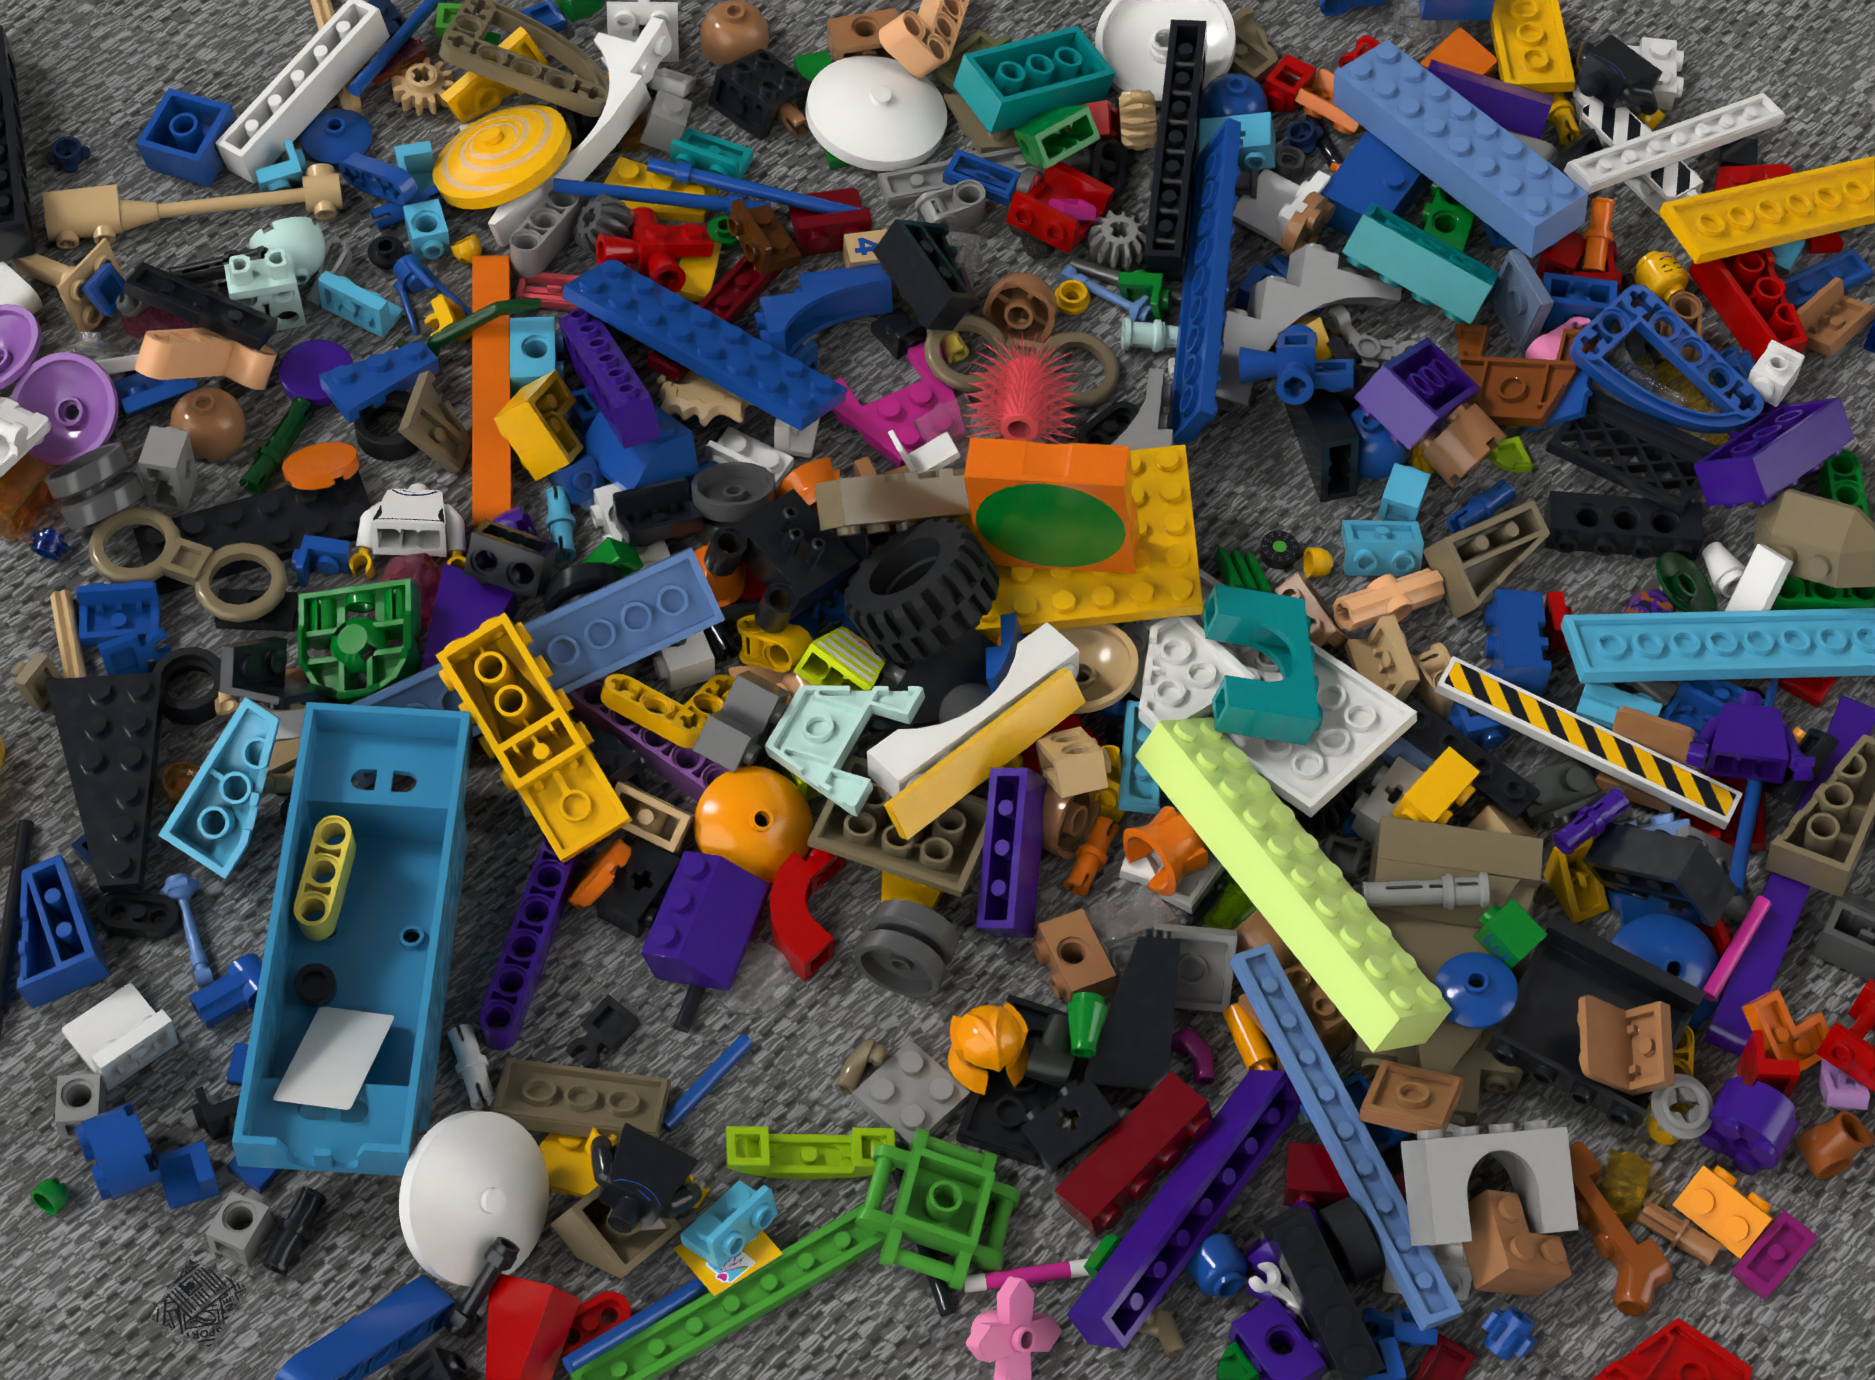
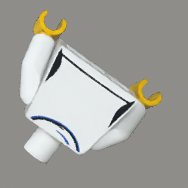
[349,483,466,580]

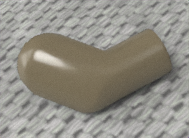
[835,1039,888,1095]
[1138,1307,1187,1358]

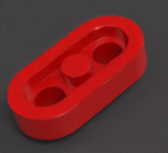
[560,1291,632,1359]

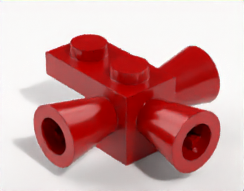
[596,207,714,293]

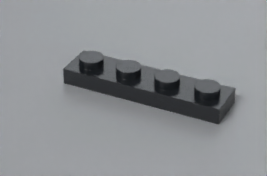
[124,262,278,351]

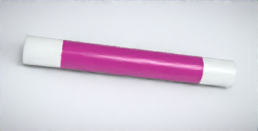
[963,1258,1090,1293]

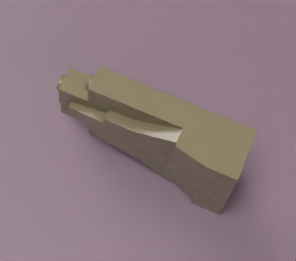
[1351,816,1543,1127]

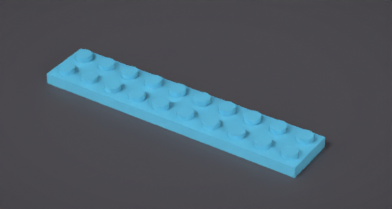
[1560,608,1875,683]

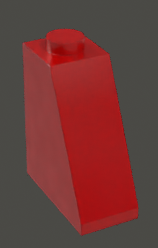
[485,1273,581,1380]

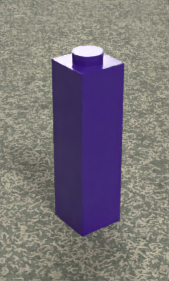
[1428,59,1553,139]

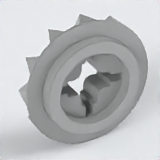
[1648,1074,1714,1141]

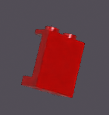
[1005,161,1115,254]

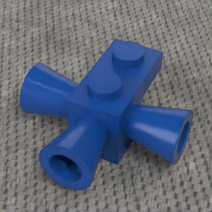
[1239,324,1355,405]

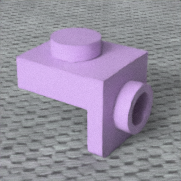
[1818,1058,1870,1111]

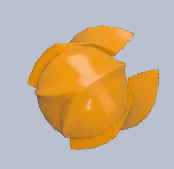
[948,1002,1030,1095]

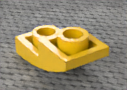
[677,241,722,302]

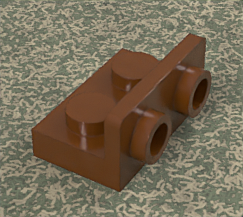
[727,199,801,275]

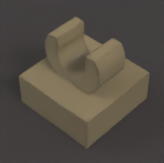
[9,653,63,710]

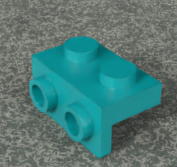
[670,127,753,179]

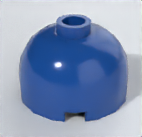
[1200,73,1268,119]
[1348,406,1414,479]

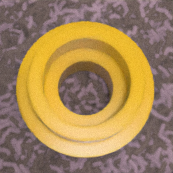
[1054,280,1090,315]

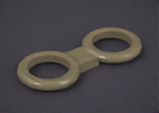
[924,315,1120,409]
[88,507,288,623]

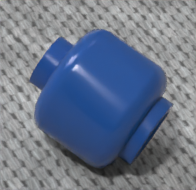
[1185,1233,1248,1299]

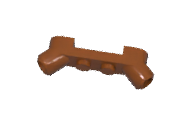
[1569,1141,1673,1316]

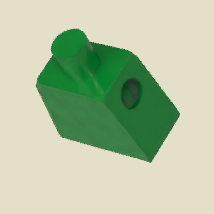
[1014,105,1101,169]

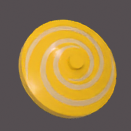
[432,104,572,210]

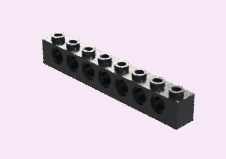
[1144,19,1208,282]
[0,25,36,262]

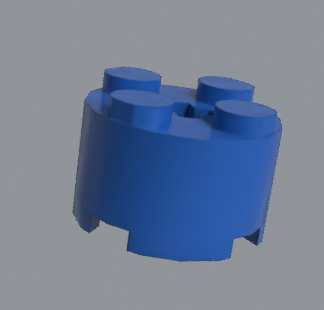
[75,1102,162,1201]

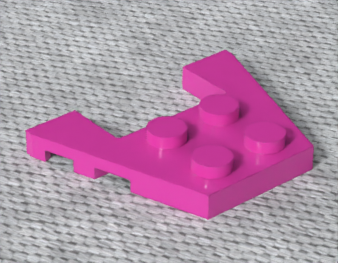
[831,342,965,468]

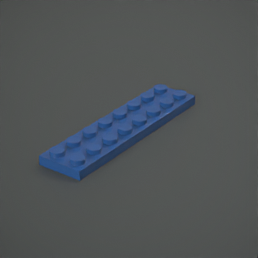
[562,260,847,431]

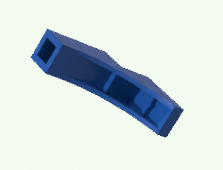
[754,263,893,356]

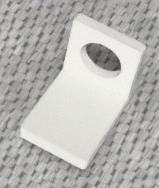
[888,429,961,473]

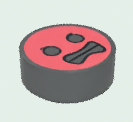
[1015,168,1042,194]

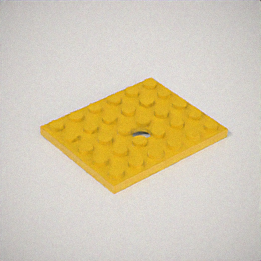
[957,444,1203,637]

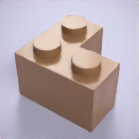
[1462,1189,1572,1297]

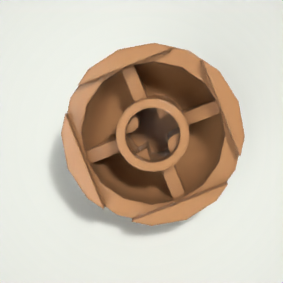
[700,0,769,67]
[983,272,1057,342]
[170,387,247,462]
[1041,782,1101,859]

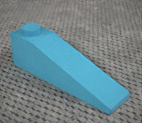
[158,697,281,879]

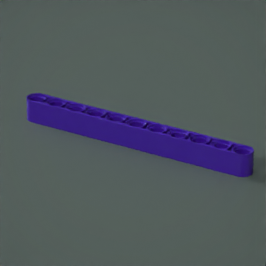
[1703,695,1875,1056]

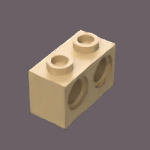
[1035,726,1111,798]

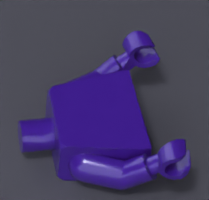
[1685,691,1815,784]

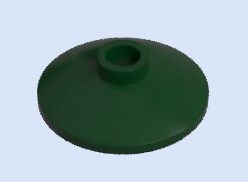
[1656,552,1715,612]

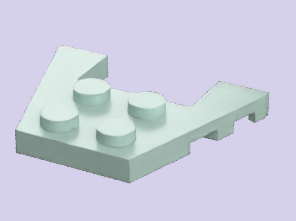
[765,685,925,817]

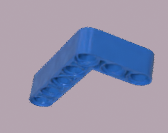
[275,1275,458,1380]

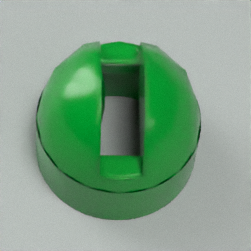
[30,1177,70,1216]

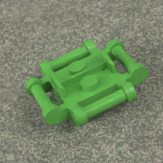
[855,1127,1021,1290]

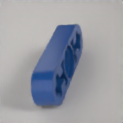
[339,152,418,205]

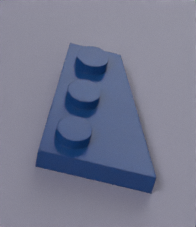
[319,341,439,424]

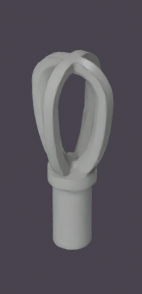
[304,238,352,309]

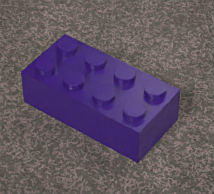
[1354,337,1481,450]
[1694,397,1855,509]

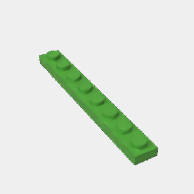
[569,1203,887,1380]

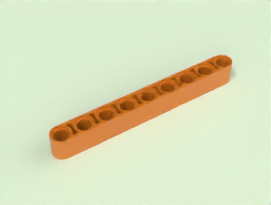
[472,255,513,530]

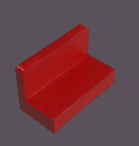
[1736,1030,1801,1099]

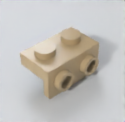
[1344,615,1420,703]

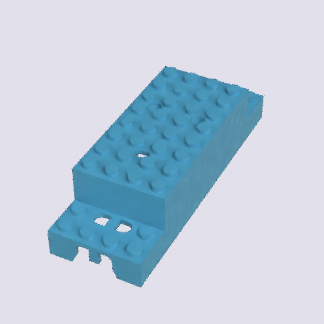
[232,702,473,1176]

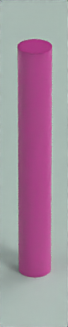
[1702,896,1771,1002]

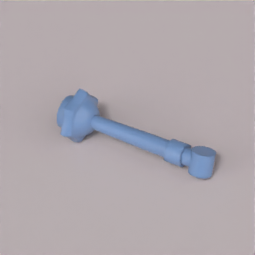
[1058,265,1154,323]
[159,873,214,987]

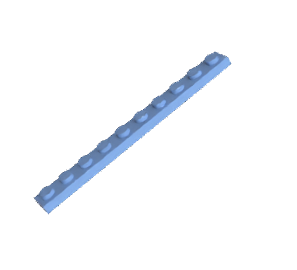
[1229,943,1463,1332]

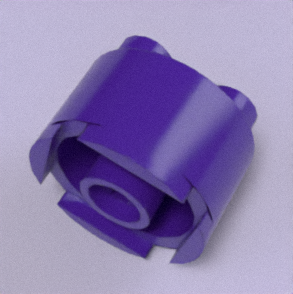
[1699,1077,1800,1175]

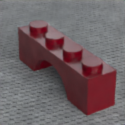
[1283,1142,1407,1211]

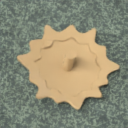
[657,370,753,427]

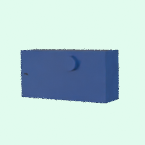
[1320,130,1430,237]

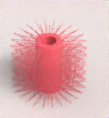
[963,332,1081,444]

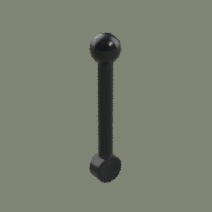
[1183,878,1230,926]

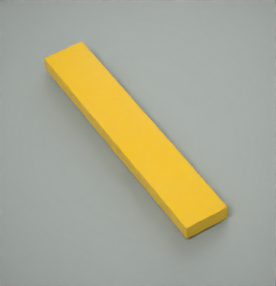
[883,668,1086,840]

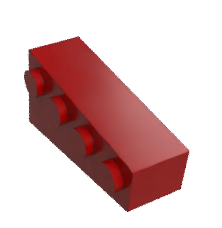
[1688,248,1808,363]

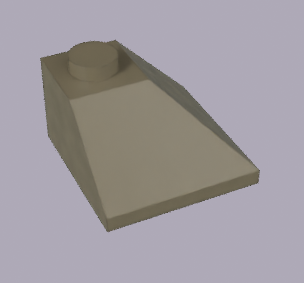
[551,1185,682,1279]

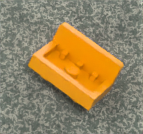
[1672,1165,1776,1259]

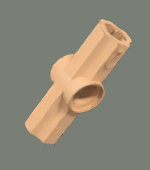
[1332,568,1445,631]

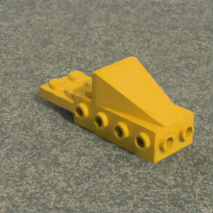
[436,613,633,863]

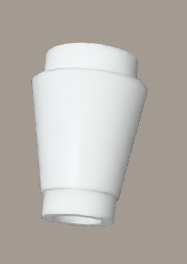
[1702,542,1746,598]

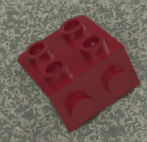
[788,188,872,256]

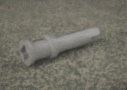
[1362,872,1490,910]

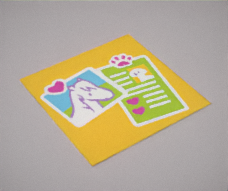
[673,1230,783,1296]

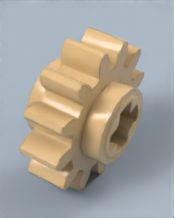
[391,57,454,116]

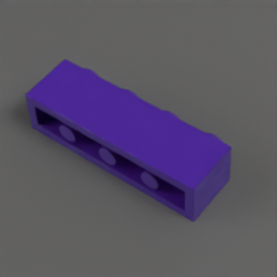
[976,768,1047,938]

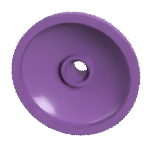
[0,304,42,391]
[11,352,118,466]

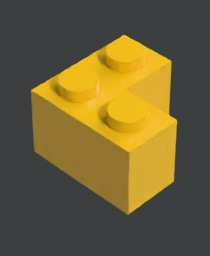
[493,369,584,481]

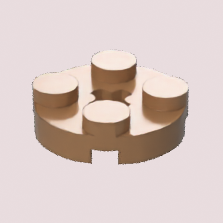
[1280,191,1336,260]

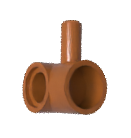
[1795,1111,1875,1181]

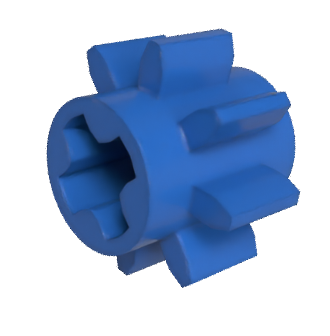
[1711,347,1756,393]
[1481,1306,1537,1361]

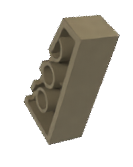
[814,468,971,537]
[1765,734,1875,898]

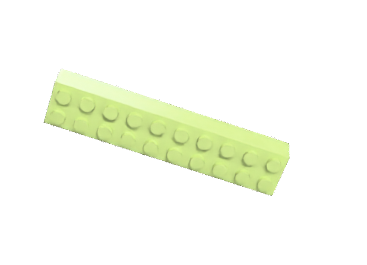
[1135,717,1452,1053]

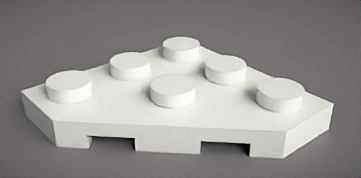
[1138,616,1257,731]

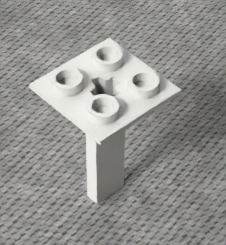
[606,0,679,62]

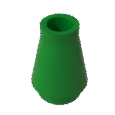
[1067,992,1108,1058]

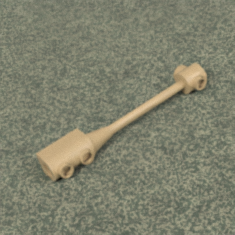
[42,163,343,250]

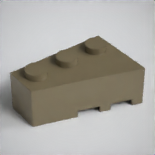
[1422,499,1550,619]

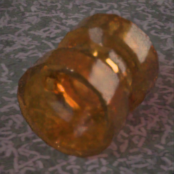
[162,761,200,811]

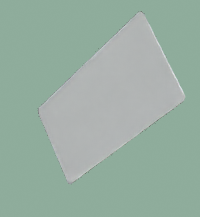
[273,1007,394,1110]

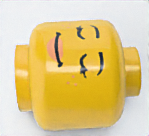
[1634,251,1689,304]

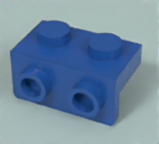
[76,580,161,647]

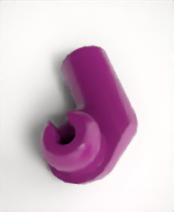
[1171,1028,1214,1085]

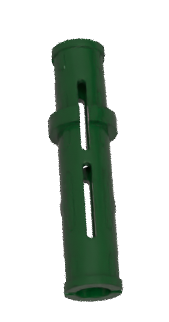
[239,397,315,495]

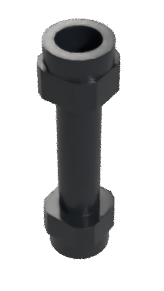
[444,1237,520,1338]

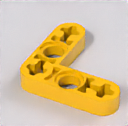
[600,673,735,749]

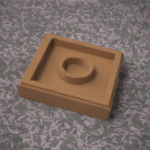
[1359,1060,1464,1136]

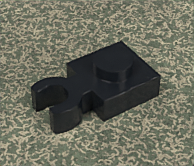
[566,994,641,1069]

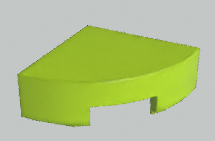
[1487,436,1533,473]

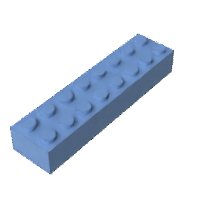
[1333,39,1589,258]

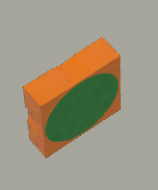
[964,437,1140,574]

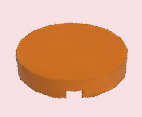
[282,442,360,490]
[567,839,631,910]

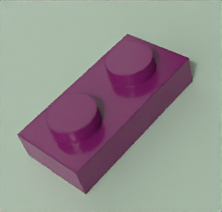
[1731,1210,1818,1301]

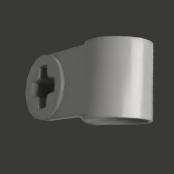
[914,179,986,235]

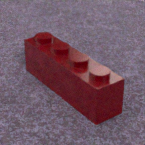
[1054,1071,1213,1238]

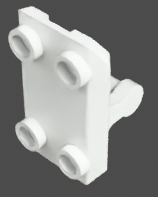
[0,397,52,478]

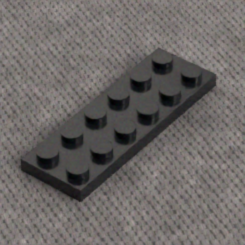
[133,470,371,595]

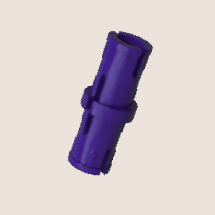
[1552,788,1630,855]

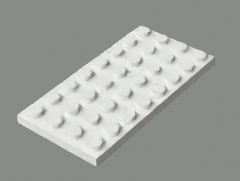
[1112,568,1417,817]

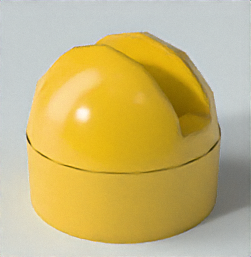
[450,234,482,264]
[1303,547,1334,578]

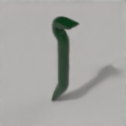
[397,298,541,357]

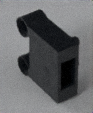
[704,489,859,633]

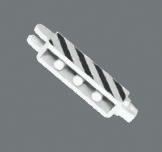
[1570,84,1704,218]

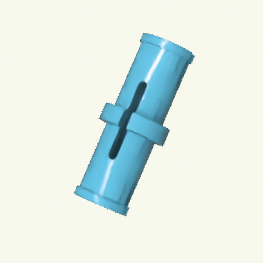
[545,486,576,562]

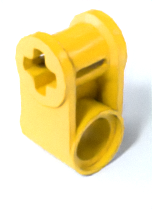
[737,615,813,673]

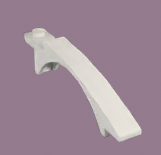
[488,16,672,247]

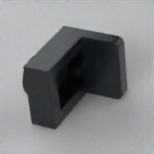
[191,1086,240,1140]

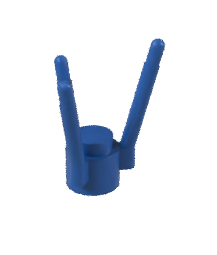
[393,254,472,336]

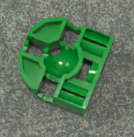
[298,578,422,705]

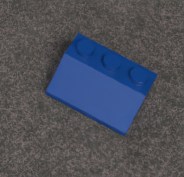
[579,403,699,491]

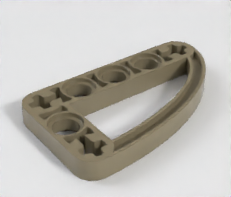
[439,0,609,117]

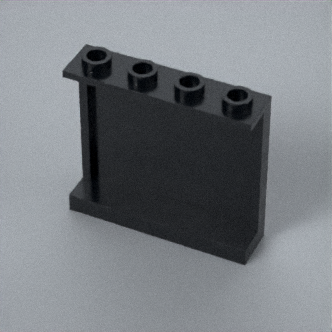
[1484,913,1706,1130]

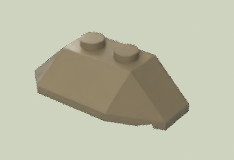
[1754,489,1875,588]

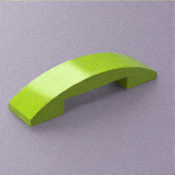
[725,1126,896,1180]

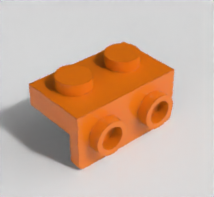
[1295,68,1367,135]

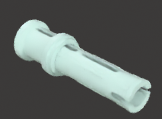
[1121,317,1178,352]

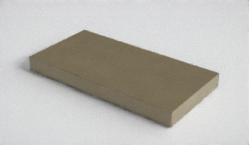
[490,1058,671,1141]

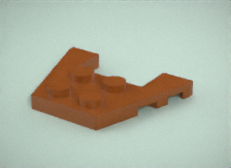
[1455,324,1598,428]

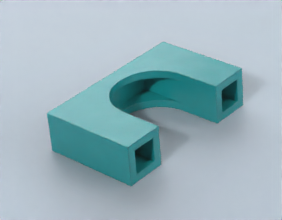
[1203,584,1323,745]

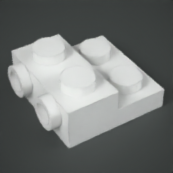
[1627,37,1684,110]

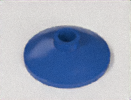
[300,108,373,166]
[1434,952,1518,1029]

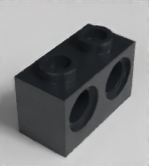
[463,519,558,599]

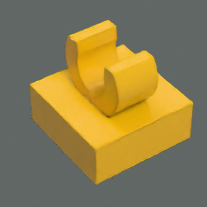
[424,293,472,342]

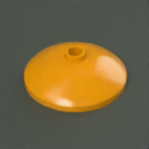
[694,766,813,884]

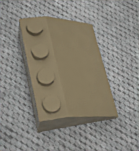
[807,754,988,897]

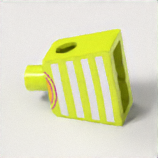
[794,626,886,691]

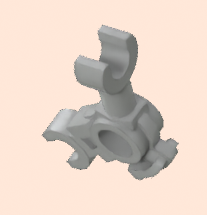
[1325,304,1418,376]

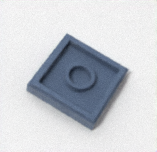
[1487,248,1554,352]

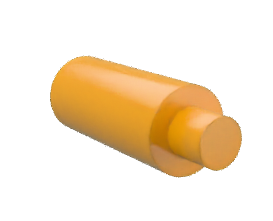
[1223,1002,1276,1072]

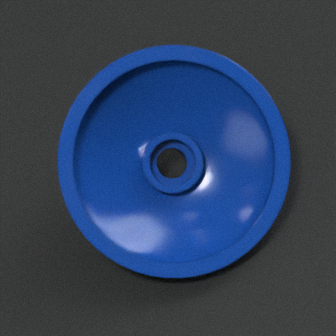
[1610,914,1721,1029]

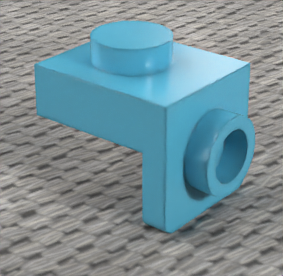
[255,139,307,192]

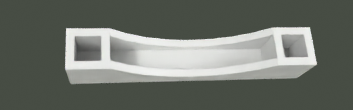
[867,622,1079,798]

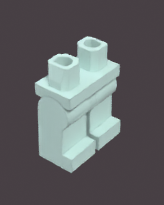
[224,248,307,331]

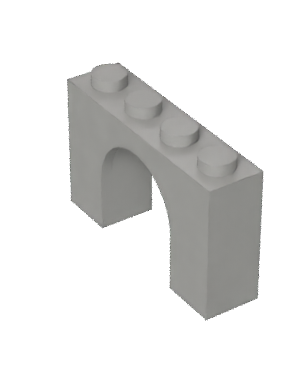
[1401,1120,1579,1246]

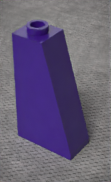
[420,564,518,672]

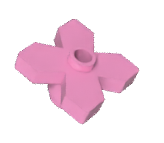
[966,1276,1062,1380]

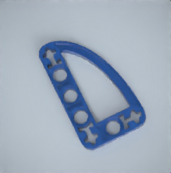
[1569,284,1764,434]

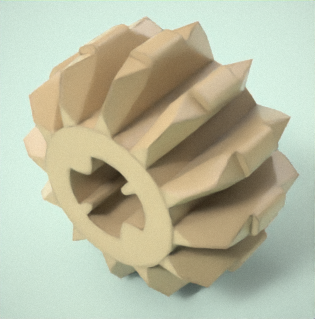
[1119,89,1157,151]

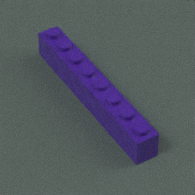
[1067,1070,1302,1349]

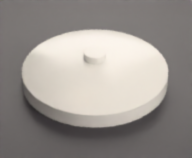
[1095,0,1236,107]
[805,55,947,171]
[399,1110,549,1287]

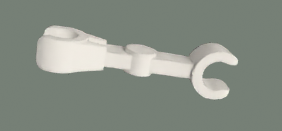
[1248,1262,1312,1335]

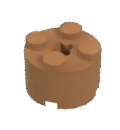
[1419,402,1507,488]

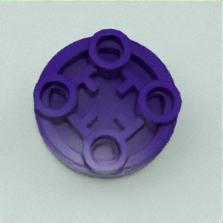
[278,339,353,407]

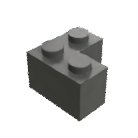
[693,670,790,773]

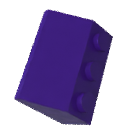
[641,851,771,991]

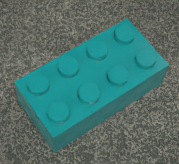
[953,25,1116,134]
[1342,202,1499,324]

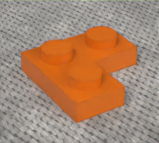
[1741,989,1830,1072]

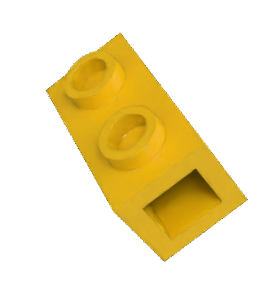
[1391,746,1480,825]

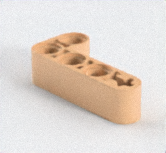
[879,0,970,78]
[135,328,277,390]

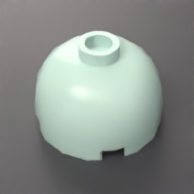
[249,217,326,285]

